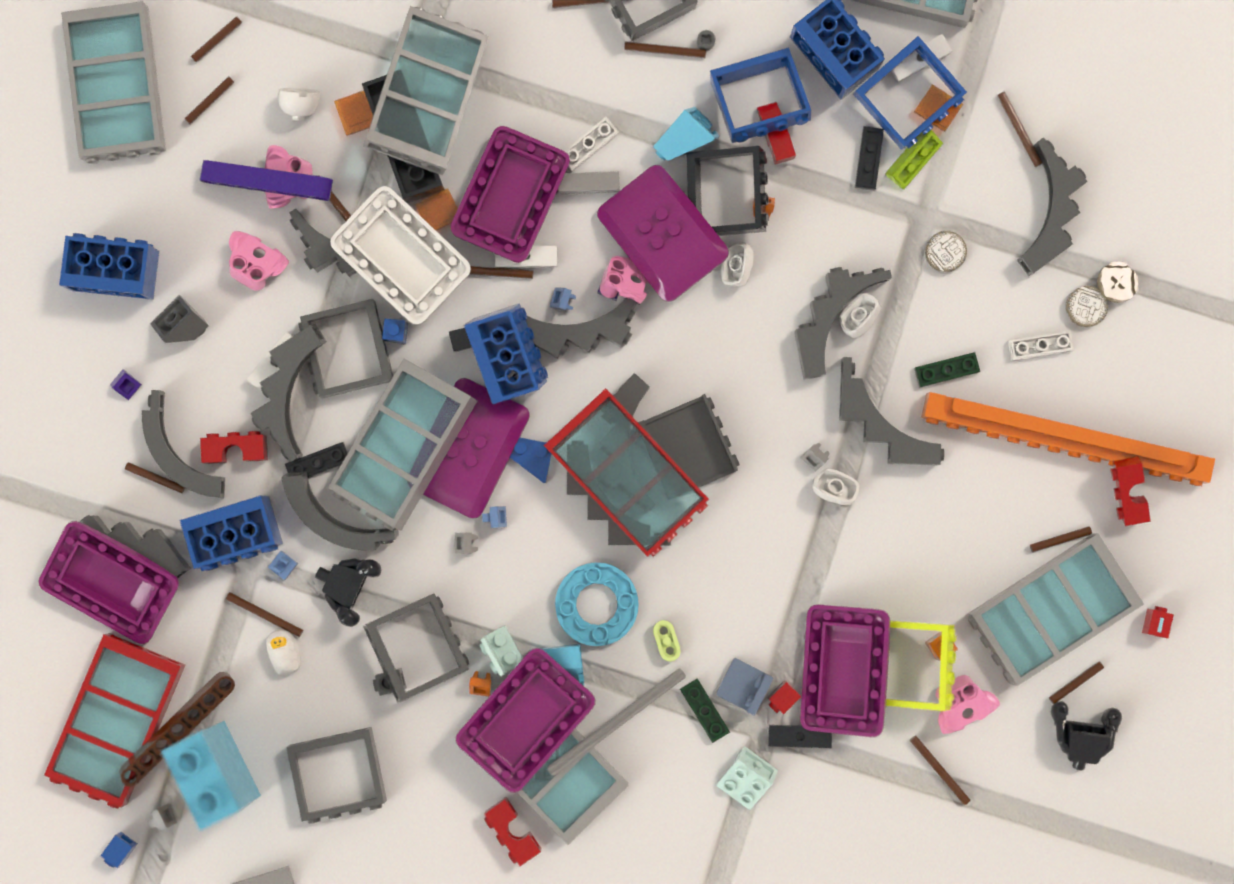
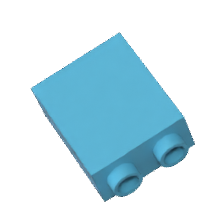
[161,721,261,831]

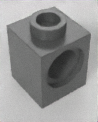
[373,668,407,696]

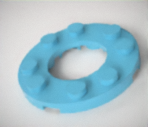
[555,562,639,646]

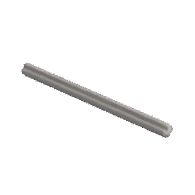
[547,669,686,776]

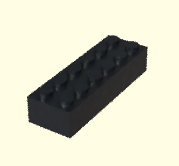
[362,70,445,204]

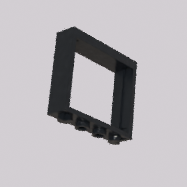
[686,146,769,236]

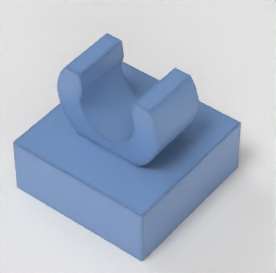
[550,287,576,310]
[482,506,507,528]
[268,551,298,580]

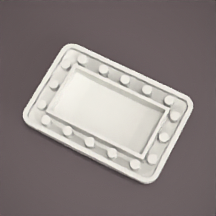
[330,186,471,325]

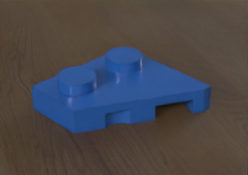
[510,438,552,483]

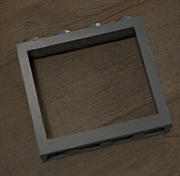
[605,0,698,41]
[298,299,393,399]
[363,593,469,703]
[286,727,387,824]

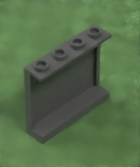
[638,394,740,500]

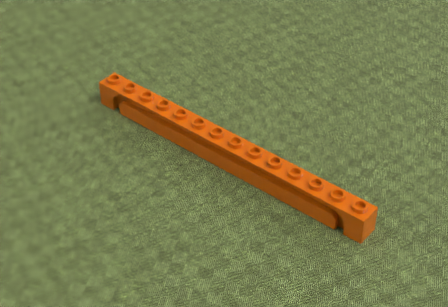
[921,392,1215,487]

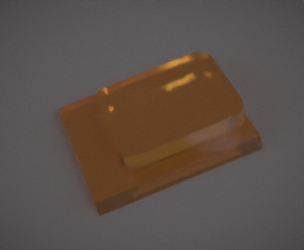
[914,84,963,132]
[334,90,377,136]
[415,188,458,231]

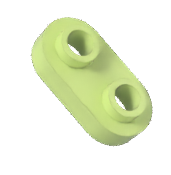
[653,620,681,662]

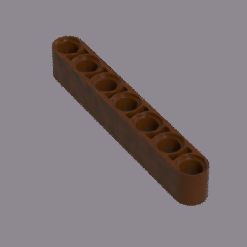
[119,672,235,787]

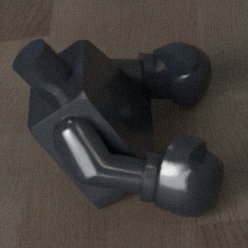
[315,558,382,627]
[1050,701,1122,770]

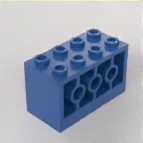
[790,0,885,100]
[59,233,159,300]
[464,303,548,404]
[180,495,283,571]

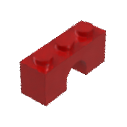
[200,431,268,464]
[1110,457,1151,526]
[484,797,542,866]

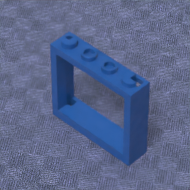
[853,36,967,150]
[710,48,811,143]

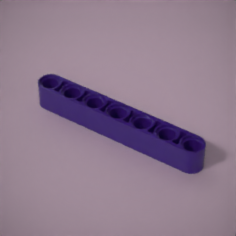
[199,160,333,201]

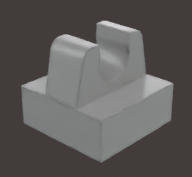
[801,443,830,472]
[455,533,478,554]
[148,804,177,831]

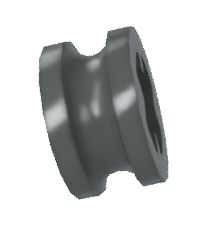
[697,30,715,51]

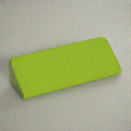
[885,130,943,190]

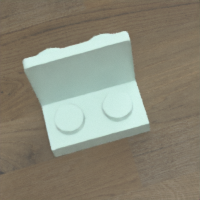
[479,625,523,676]
[717,746,778,810]

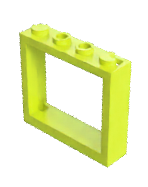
[886,620,957,711]

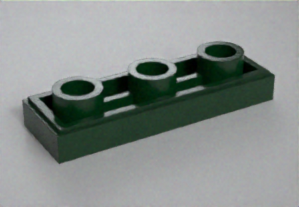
[914,352,980,388]
[680,678,730,743]

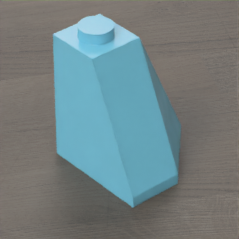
[653,107,720,161]
[526,644,585,686]

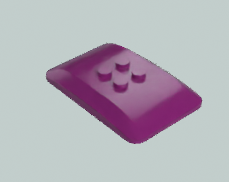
[451,126,570,263]
[597,165,729,302]
[408,378,530,518]
[38,521,179,644]
[800,605,890,737]
[456,648,595,793]

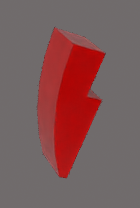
[757,102,796,165]

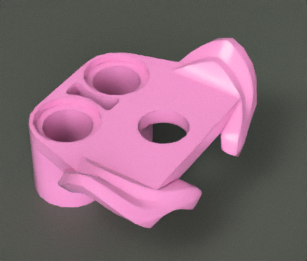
[265,145,312,209]
[229,231,289,290]
[600,256,649,304]
[936,675,1000,734]

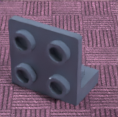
[716,658,773,716]

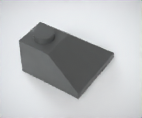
[150,295,209,343]

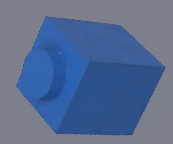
[382,318,408,344]
[100,832,138,868]

